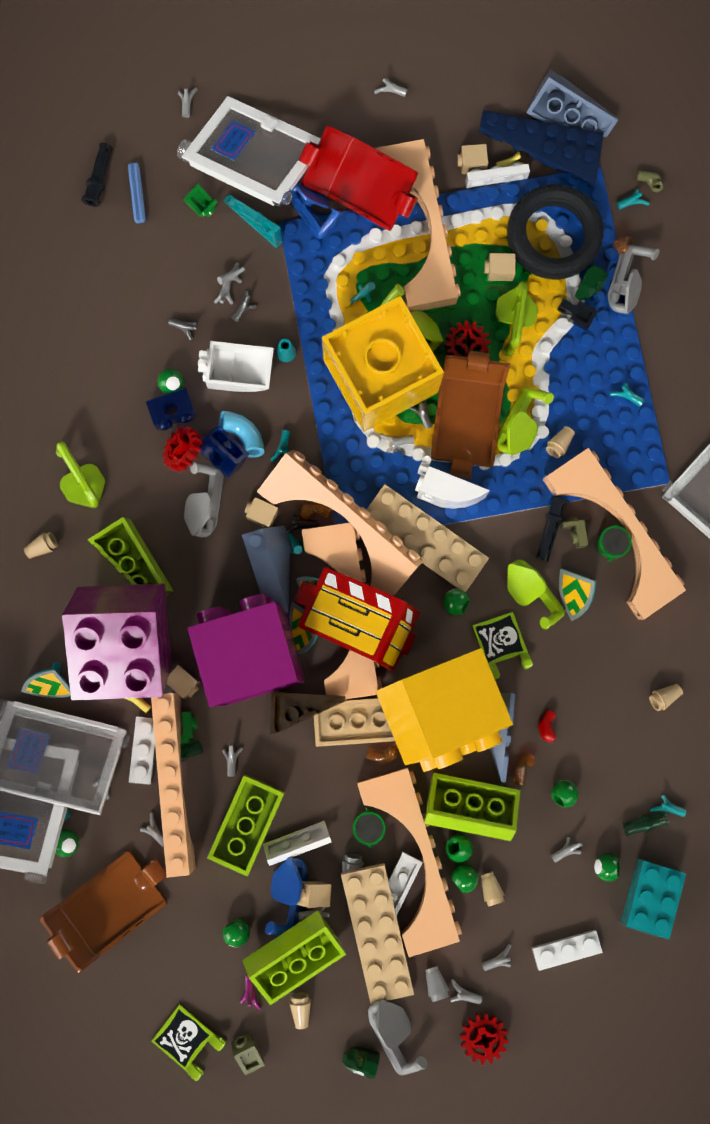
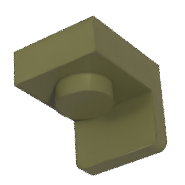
[560,517,588,549]
[231,1032,265,1075]

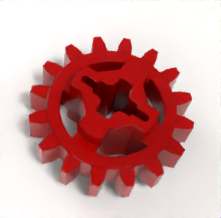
[444,321,491,357]
[162,426,202,472]
[459,1012,509,1065]

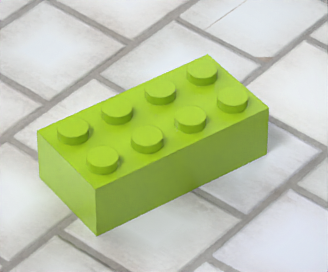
[424,773,520,841]
[207,774,285,877]
[242,910,346,1005]

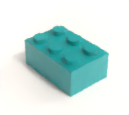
[621,858,686,939]

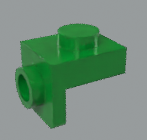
[183,184,218,218]
[181,712,198,744]

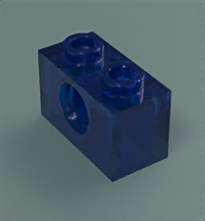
[146,388,197,431]
[199,425,249,478]

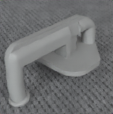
[608,245,660,314]
[184,461,224,538]
[368,1000,428,1075]

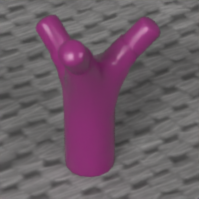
[240,975,262,1010]

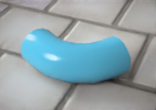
[219,411,265,457]

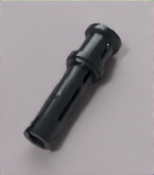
[81,143,113,207]
[535,496,570,562]

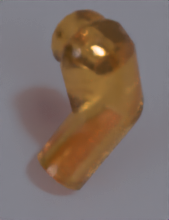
[612,236,633,254]
[299,501,332,519]
[366,745,398,764]
[514,753,535,785]

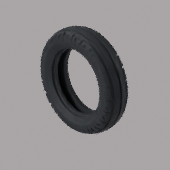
[507,184,603,280]

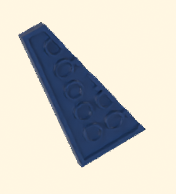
[479,110,604,189]

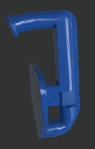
[290,177,343,239]
[265,857,309,935]

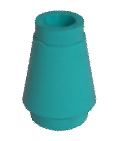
[276,339,297,362]

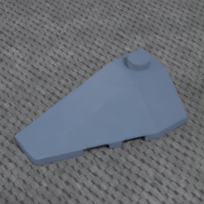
[526,69,618,137]
[242,525,291,613]
[491,693,515,782]

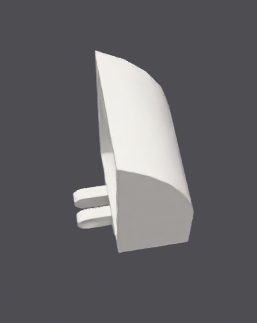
[198,341,274,392]
[415,455,490,509]

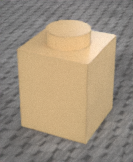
[457,144,488,174]
[484,253,515,281]
[245,497,279,528]
[166,665,200,699]
[296,881,331,908]

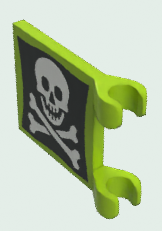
[472,612,533,680]
[152,1004,226,1081]

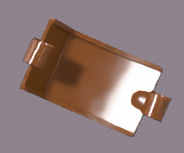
[430,351,510,480]
[39,850,168,973]

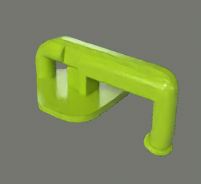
[495,281,538,356]
[379,284,443,352]
[497,387,554,456]
[56,441,105,508]
[507,559,565,629]

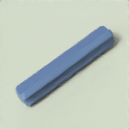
[128,163,146,224]

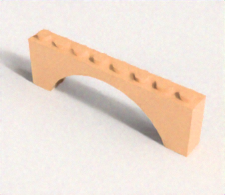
[375,139,460,313]
[543,448,686,620]
[257,450,423,596]
[302,523,382,699]
[151,693,196,878]
[357,767,462,957]

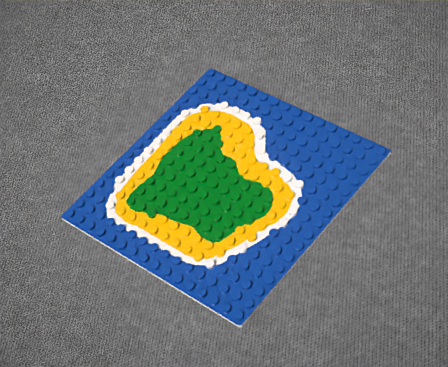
[279,167,669,541]

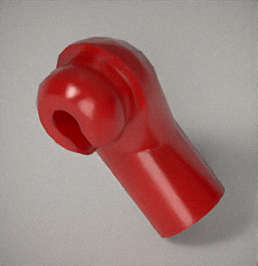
[538,709,556,743]

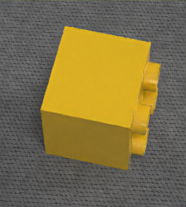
[322,296,444,432]
[375,648,513,772]

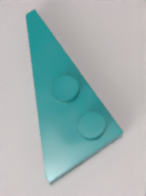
[224,194,282,248]

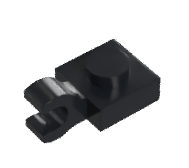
[557,299,598,331]

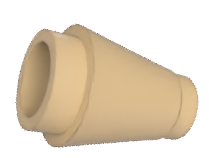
[546,426,575,458]
[24,532,58,559]
[649,683,683,711]
[481,872,505,907]
[289,992,311,1029]

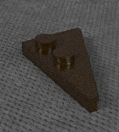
[270,691,345,734]

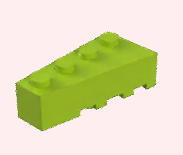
[87,517,174,596]

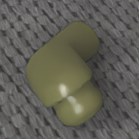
[636,170,664,192]

